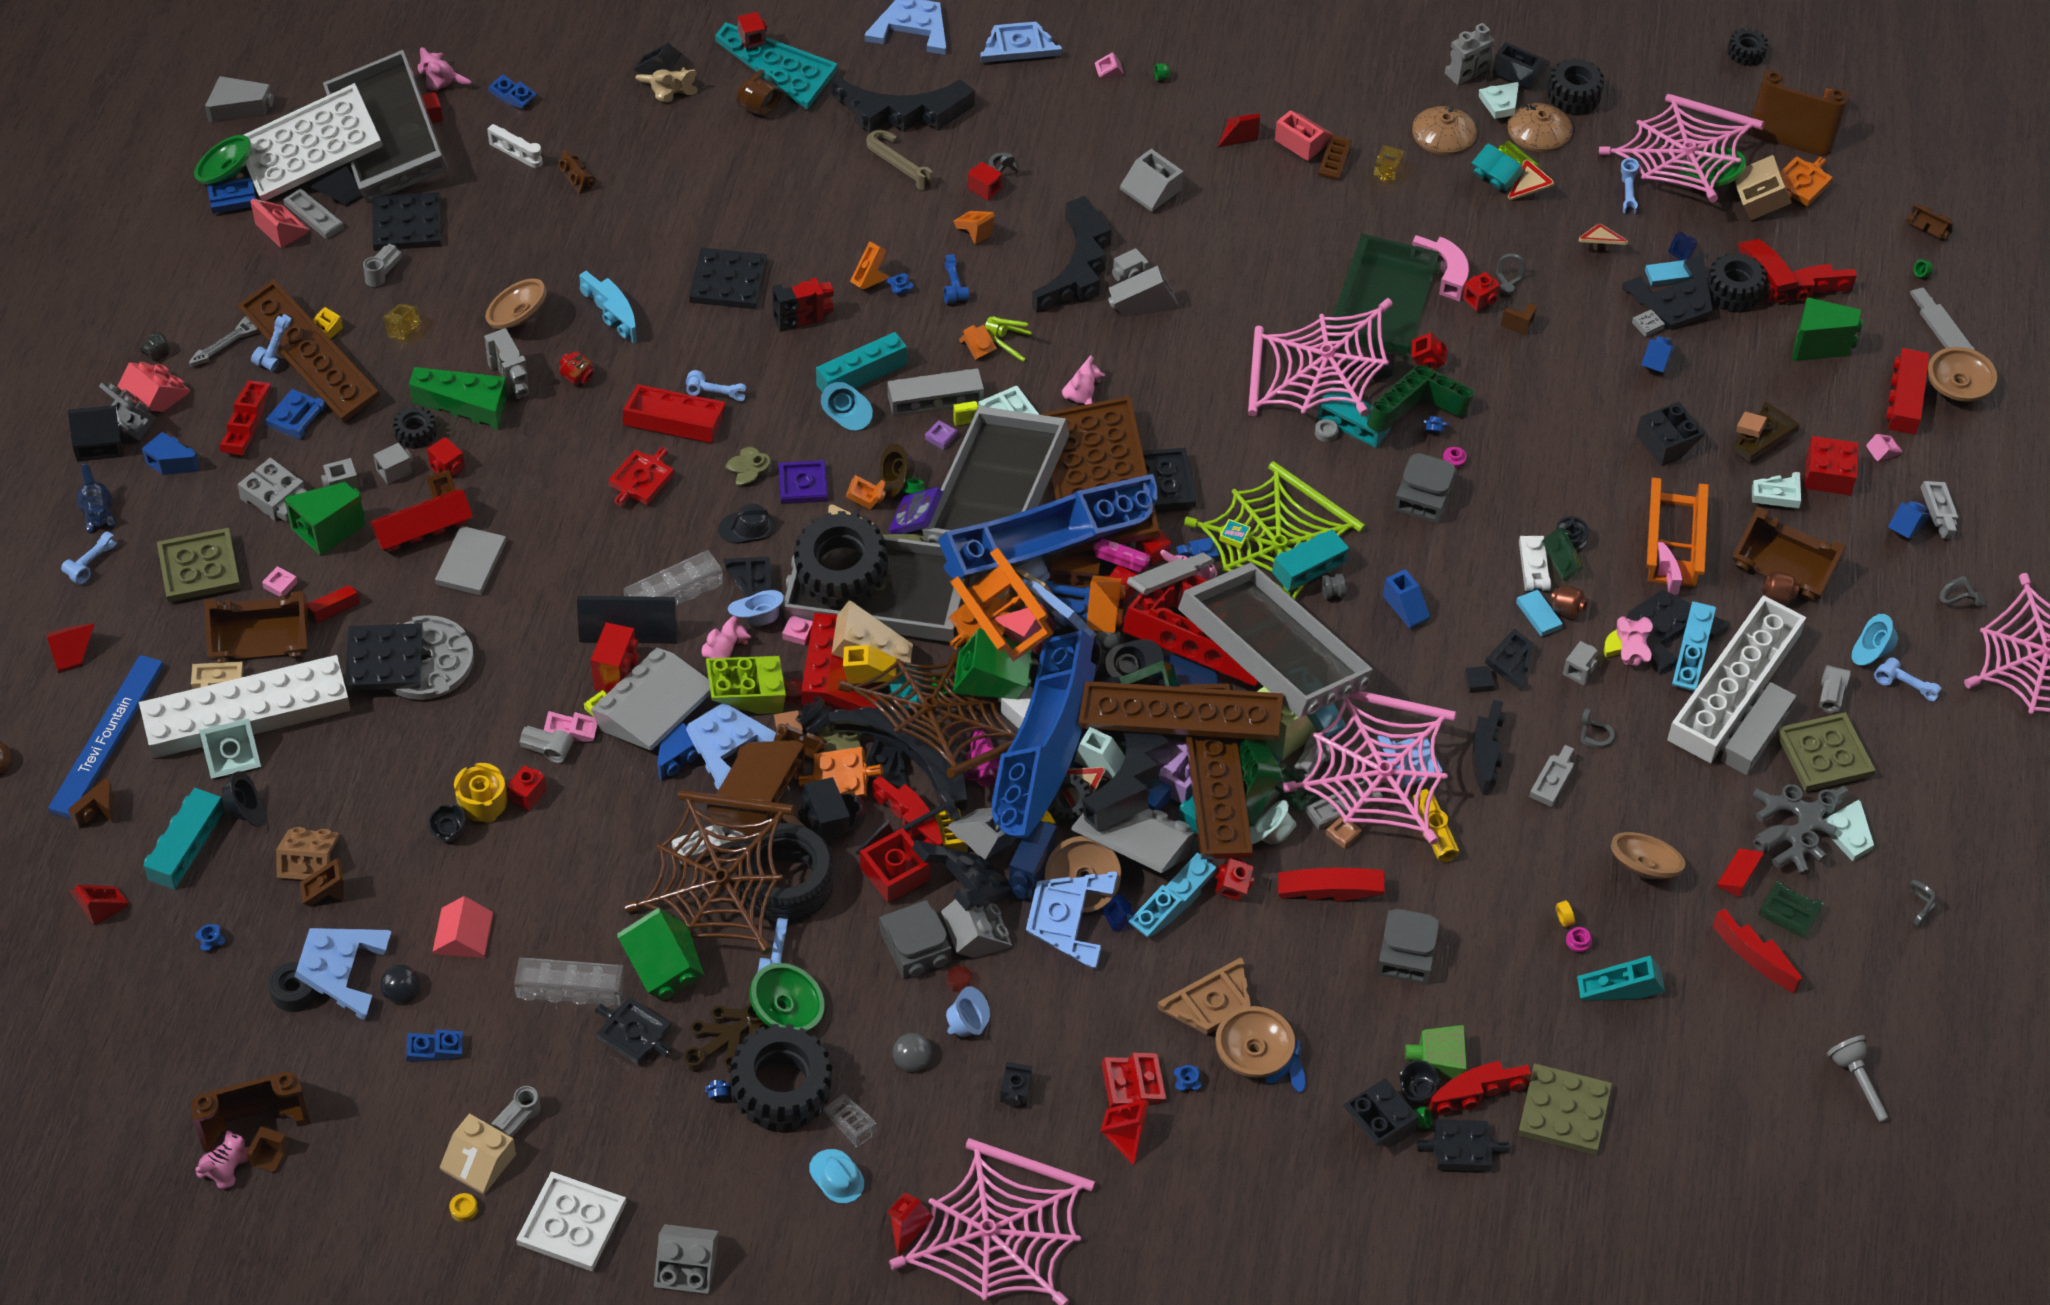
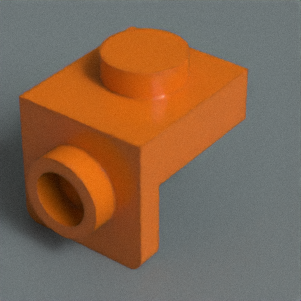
[959,325,997,360]
[846,475,886,510]

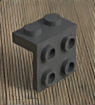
[99,382,156,441]

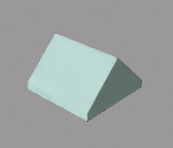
[199,718,261,779]

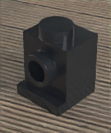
[1000,1062,1032,1107]

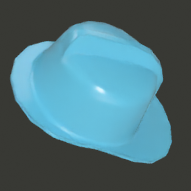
[821,382,873,431]
[1851,614,1898,666]
[810,1149,864,1204]

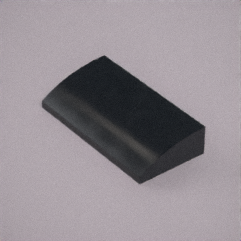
[577,596,678,643]

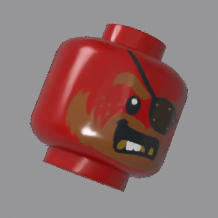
[559,351,594,386]

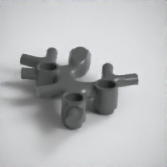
[1752,784,1849,875]

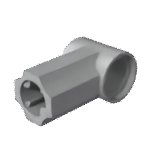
[363,244,402,287]
[1819,665,1850,714]
[519,726,574,763]
[1293,733,1336,780]
[491,1086,541,1138]

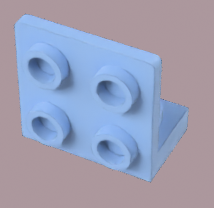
[1377,735,1442,789]

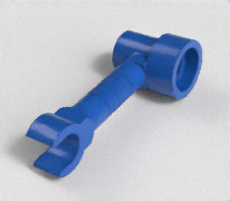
[944,254,969,304]

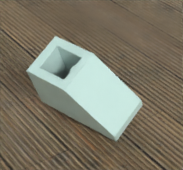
[1074,727,1125,779]

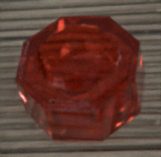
[784,678,803,703]
[947,966,972,992]

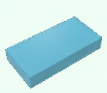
[1645,260,1691,287]
[1516,590,1563,637]

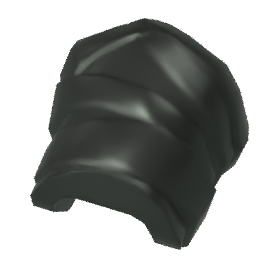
[139,333,170,361]

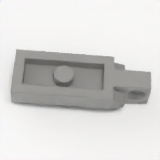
[1920,481,1958,540]
[1529,745,1574,807]

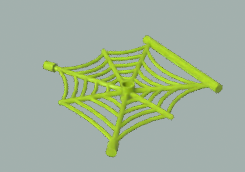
[1184,461,1366,600]

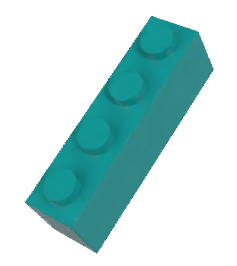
[816,332,907,393]
[143,788,225,890]

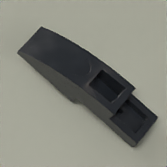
[1472,700,1506,795]

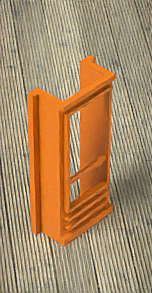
[1646,477,1709,587]
[950,547,1053,662]

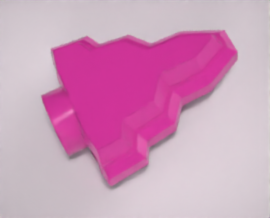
[1092,538,1150,573]
[963,731,1001,787]

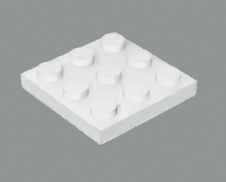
[516,1172,627,1272]

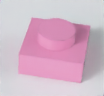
[262,566,298,597]
[782,615,813,645]

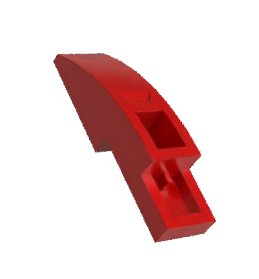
[1766,264,1857,303]
[873,776,943,846]
[1429,1061,1531,1115]

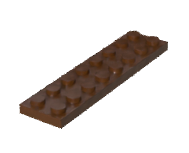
[237,279,380,423]
[1078,681,1284,741]
[1180,684,1253,859]

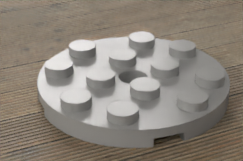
[389,616,474,700]

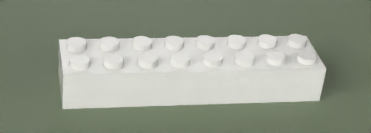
[1667,595,1806,763]
[139,655,351,759]

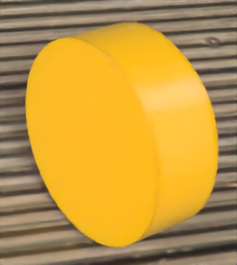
[1556,900,1575,927]
[449,1193,478,1222]

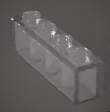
[623,550,723,606]
[514,957,625,1007]

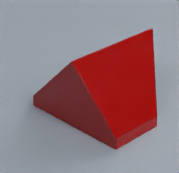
[1217,113,1260,148]
[46,623,95,673]
[69,884,129,926]
[1100,1099,1149,1166]
[887,1192,934,1257]

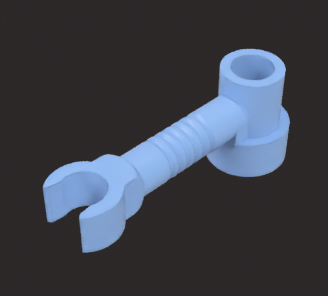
[1621,158,1639,214]
[251,314,291,372]
[686,370,746,401]
[61,532,117,585]
[1874,658,1942,702]
[758,918,788,971]

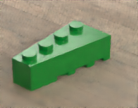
[409,367,508,430]

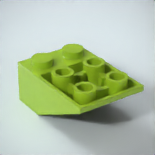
[706,656,786,714]

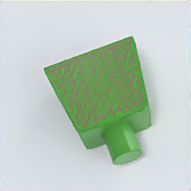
[1405,1025,1467,1081]

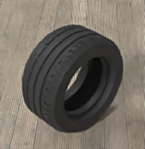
[736,823,834,923]

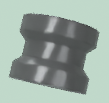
[1321,573,1346,599]

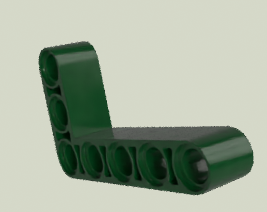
[1367,365,1474,432]
[1237,738,1280,826]

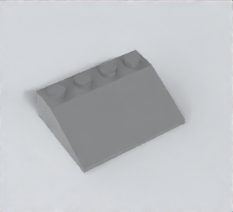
[591,648,711,750]
[1071,809,1197,873]

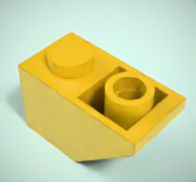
[843,645,897,684]

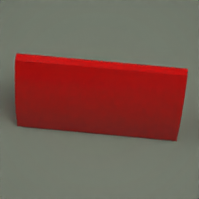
[623,384,726,443]

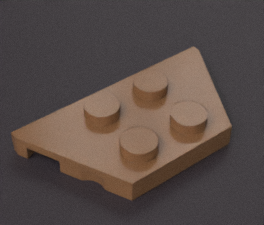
[1157,957,1251,1035]

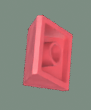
[251,199,309,248]
[995,604,1057,655]
[433,896,493,958]

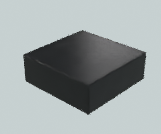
[1465,666,1494,692]

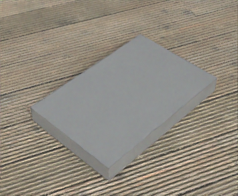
[435,526,506,595]

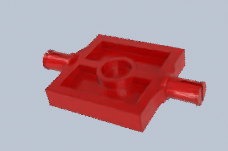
[608,447,674,506]

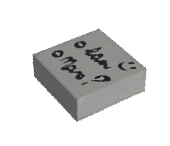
[1632,310,1665,337]

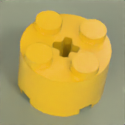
[454,763,508,823]

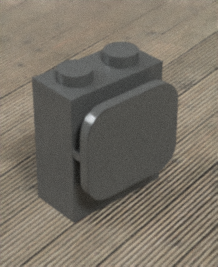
[1394,453,1457,524]
[879,900,951,979]
[1376,909,1439,985]

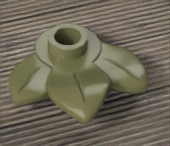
[725,447,771,486]
[817,724,863,753]

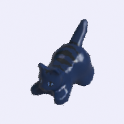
[76,463,116,534]

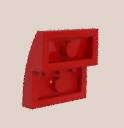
[1101,1053,1166,1108]

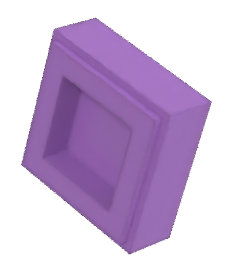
[925,420,957,450]

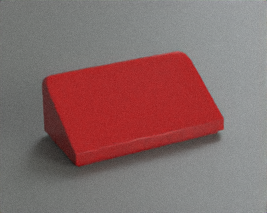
[308,585,360,623]
[1717,849,1764,897]

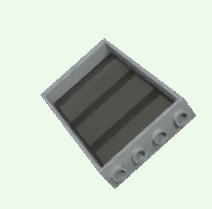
[323,50,449,203]
[922,406,1069,544]
[780,534,971,642]
[1178,562,1373,718]

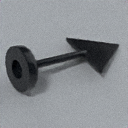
[855,787,961,855]

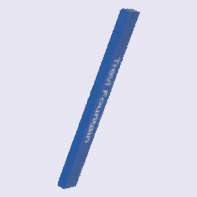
[48,655,164,819]

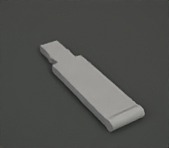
[1910,287,1975,350]
[1127,552,1214,595]

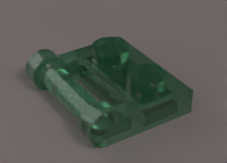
[1758,880,1824,938]

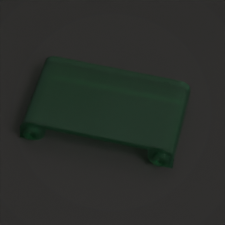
[1328,233,1442,357]

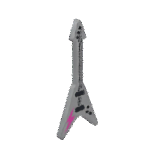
[189,317,260,367]

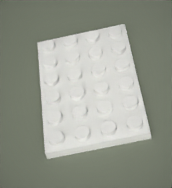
[244,83,383,201]

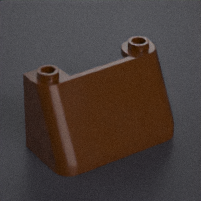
[1748,69,1850,156]
[1732,506,1846,601]
[204,591,308,663]
[707,740,806,835]
[191,1072,310,1152]

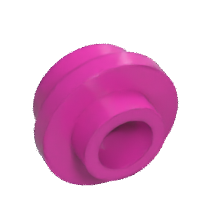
[1443,447,1467,468]
[1566,927,1592,952]

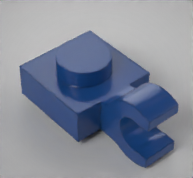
[1176,538,1219,562]

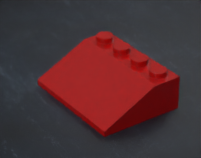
[801,613,880,711]

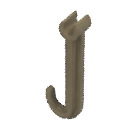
[866,130,932,190]

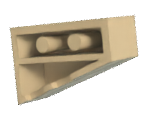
[832,600,913,669]

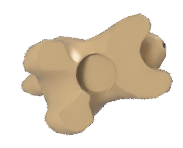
[635,67,698,103]

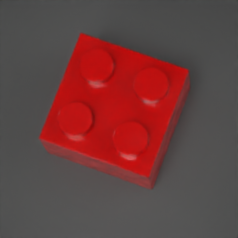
[1804,436,1859,496]
[590,622,640,693]
[860,828,931,903]

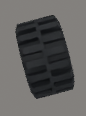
[1547,58,1604,114]
[1707,252,1766,312]

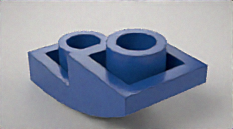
[488,74,537,108]
[406,1029,463,1062]

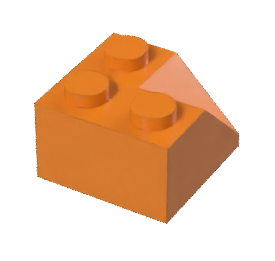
[1086,575,1126,633]

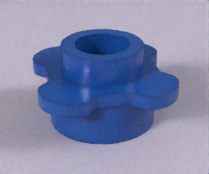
[887,273,913,295]
[1422,416,1450,433]
[195,924,226,951]
[1174,1065,1201,1091]
[705,1080,731,1100]

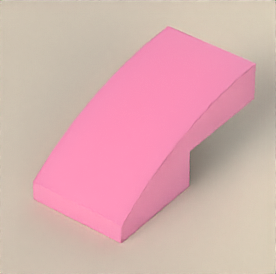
[1656,542,1682,595]
[544,711,597,742]

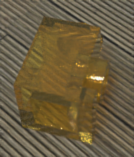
[1374,145,1404,181]
[382,304,421,340]

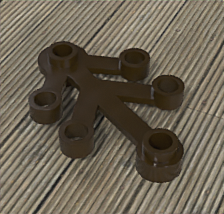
[683,1003,765,1073]

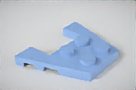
[865,0,946,55]
[686,703,776,790]
[1026,872,1118,970]
[295,928,391,1020]

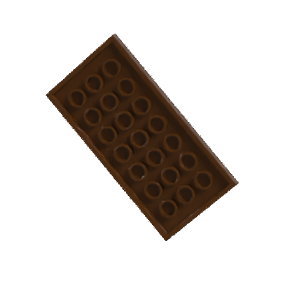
[1040,396,1160,554]

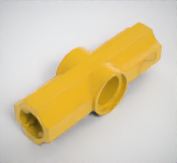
[1411,789,1459,863]

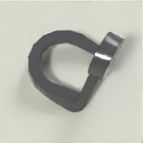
[988,152,1019,173]
[1496,253,1525,296]
[1939,576,1985,608]
[1580,708,1615,749]
[1909,880,1935,927]

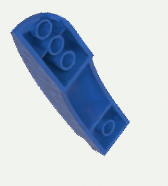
[938,474,1157,579]
[992,630,1096,838]

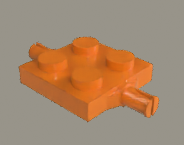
[1780,156,1833,207]
[948,592,1015,650]
[799,747,883,798]

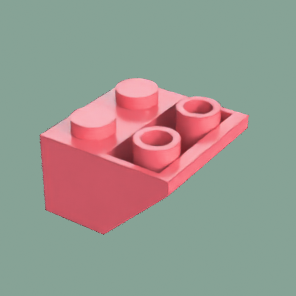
[1275,110,1334,161]
[118,362,190,412]

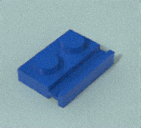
[207,178,256,214]

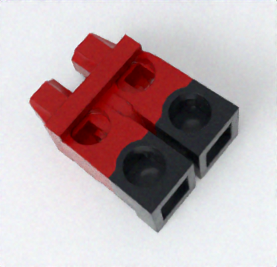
[772,278,834,332]

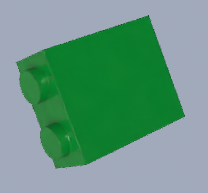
[1791,297,1864,361]
[284,482,366,556]
[953,628,1033,699]
[617,908,704,1001]

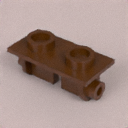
[558,149,595,194]
[1906,204,1954,240]
[774,723,827,760]

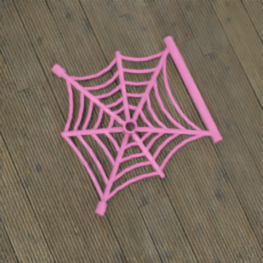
[1599,94,1765,202]
[1248,298,1393,417]
[1964,573,2050,714]
[1283,690,1457,845]
[889,1138,1095,1305]

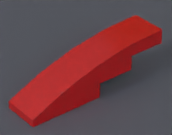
[1738,239,1798,293]
[220,380,271,455]
[1278,868,1385,902]
[1712,909,1802,994]

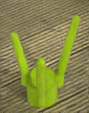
[985,316,1032,362]

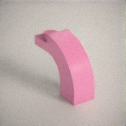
[1410,235,1469,301]

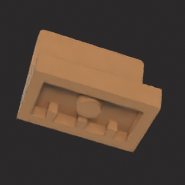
[276,827,339,880]

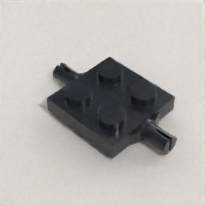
[595,997,673,1066]
[1416,1119,1509,1171]

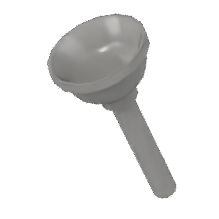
[1827,1035,1888,1122]

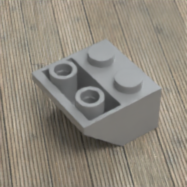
[1120,149,1183,212]
[948,808,1015,860]
[941,899,1012,958]
[654,1224,719,1294]

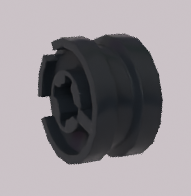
[1553,516,1589,554]
[796,696,834,734]

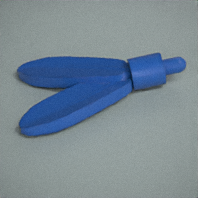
[1265,1040,1306,1093]

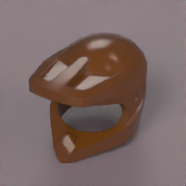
[736,69,785,116]

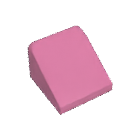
[1095,52,1124,79]
[1866,434,1903,461]

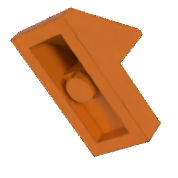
[953,211,995,245]
[850,241,890,289]

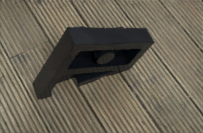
[724,557,771,598]
[1484,628,1534,691]
[866,738,908,789]

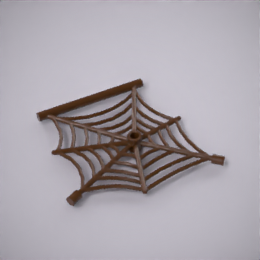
[837,652,1017,778]
[625,790,796,955]

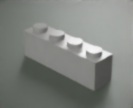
[888,368,984,417]
[1720,682,1797,775]

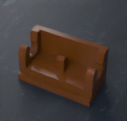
[1050,553,1101,588]

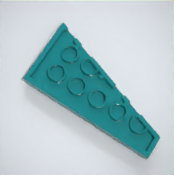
[715,22,838,110]

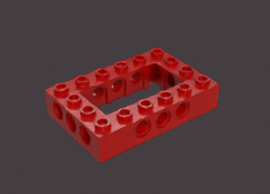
[1122,563,1294,686]

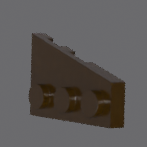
[1733,402,1800,462]

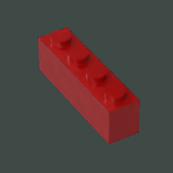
[1885,348,1930,435]
[370,489,473,552]

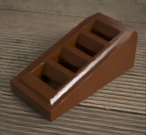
[1318,135,1352,180]

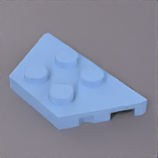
[980,22,1062,63]
[1022,578,1097,639]

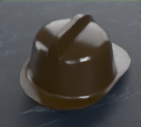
[878,443,915,499]

